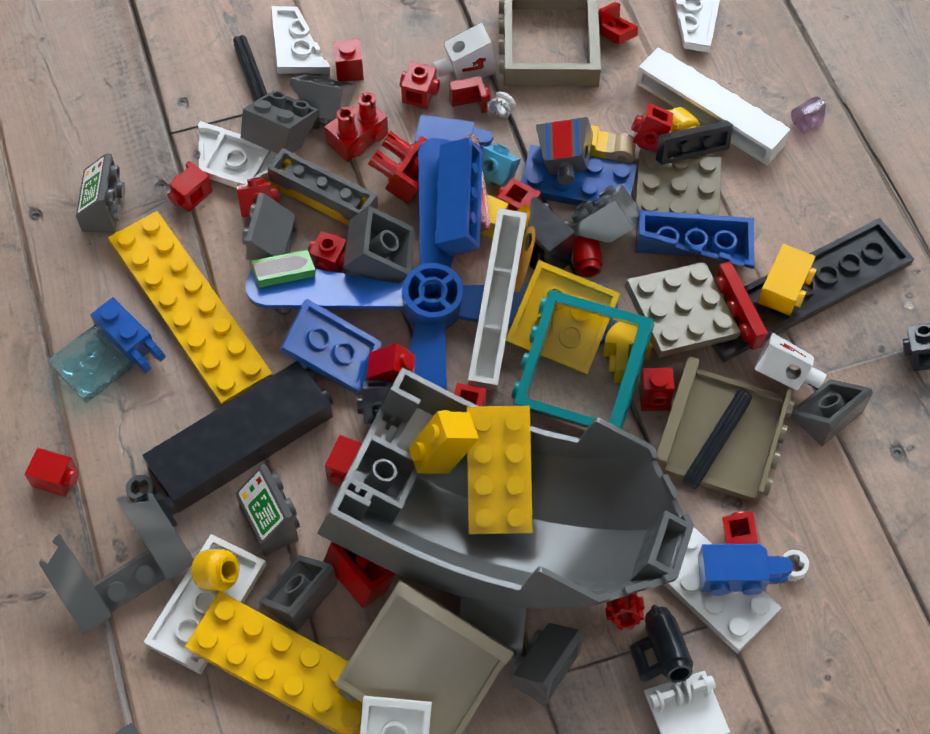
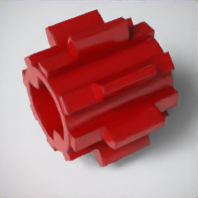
[605,593,645,630]

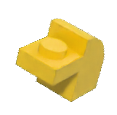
[603,322,652,383]

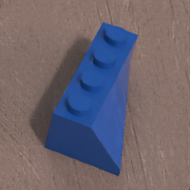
[636,210,755,269]

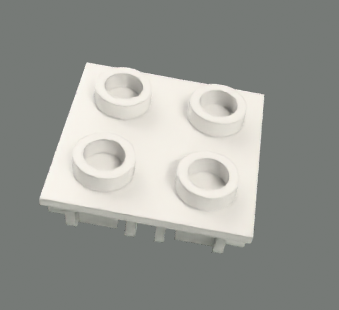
[644,670,730,734]

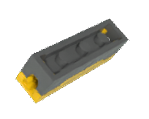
[267,148,379,226]

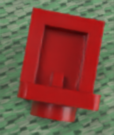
[598,2,638,44]
[449,76,491,113]

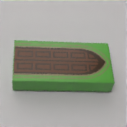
[251,250,315,288]

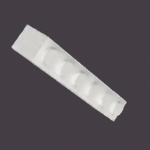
[636,48,790,166]
[467,208,527,391]

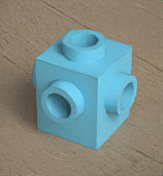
[482,143,521,186]

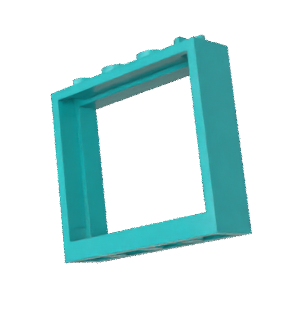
[511,290,655,429]

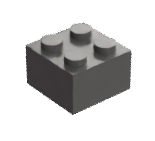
[343,206,415,283]

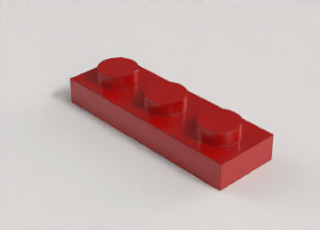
[715,261,768,350]

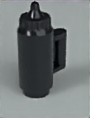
[629,605,693,683]

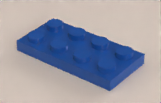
[521,145,637,206]

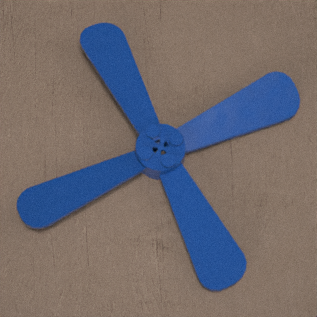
[246,138,618,390]

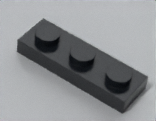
[656,120,733,165]

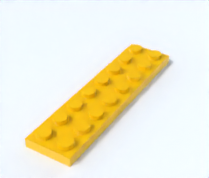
[108,211,273,406]

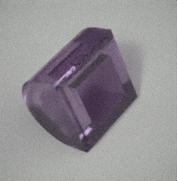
[791,96,827,134]

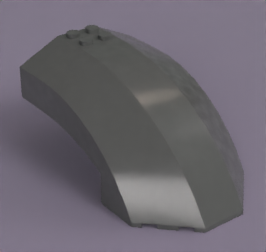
[317,367,694,609]

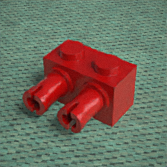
[325,92,388,163]
[368,131,427,204]
[323,542,396,608]

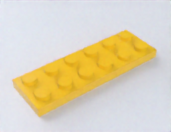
[185,591,363,734]

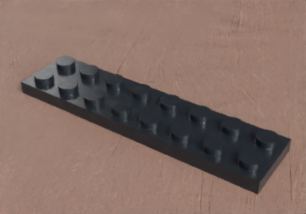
[711,218,914,362]

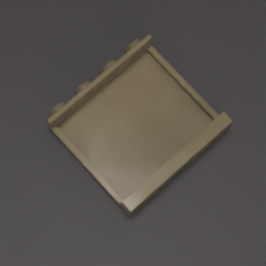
[657,356,795,505]
[334,579,514,734]

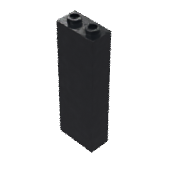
[142,361,333,513]

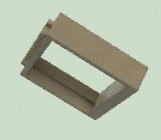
[499,0,601,87]

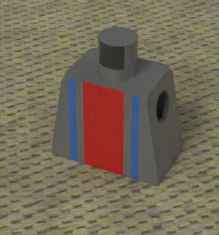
[536,117,593,184]

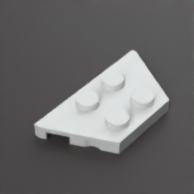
[198,121,295,188]

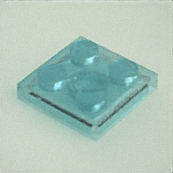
[47,325,133,403]

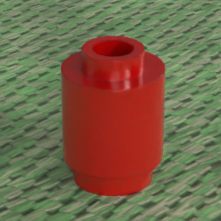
[572,236,603,277]

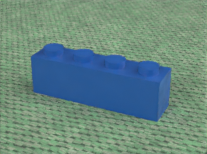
[434,137,483,257]

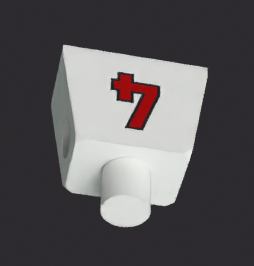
[433,23,498,80]
[755,332,827,390]

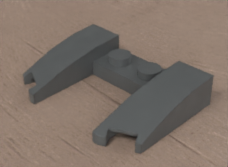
[39,492,194,634]

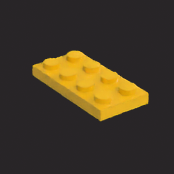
[467,406,533,534]

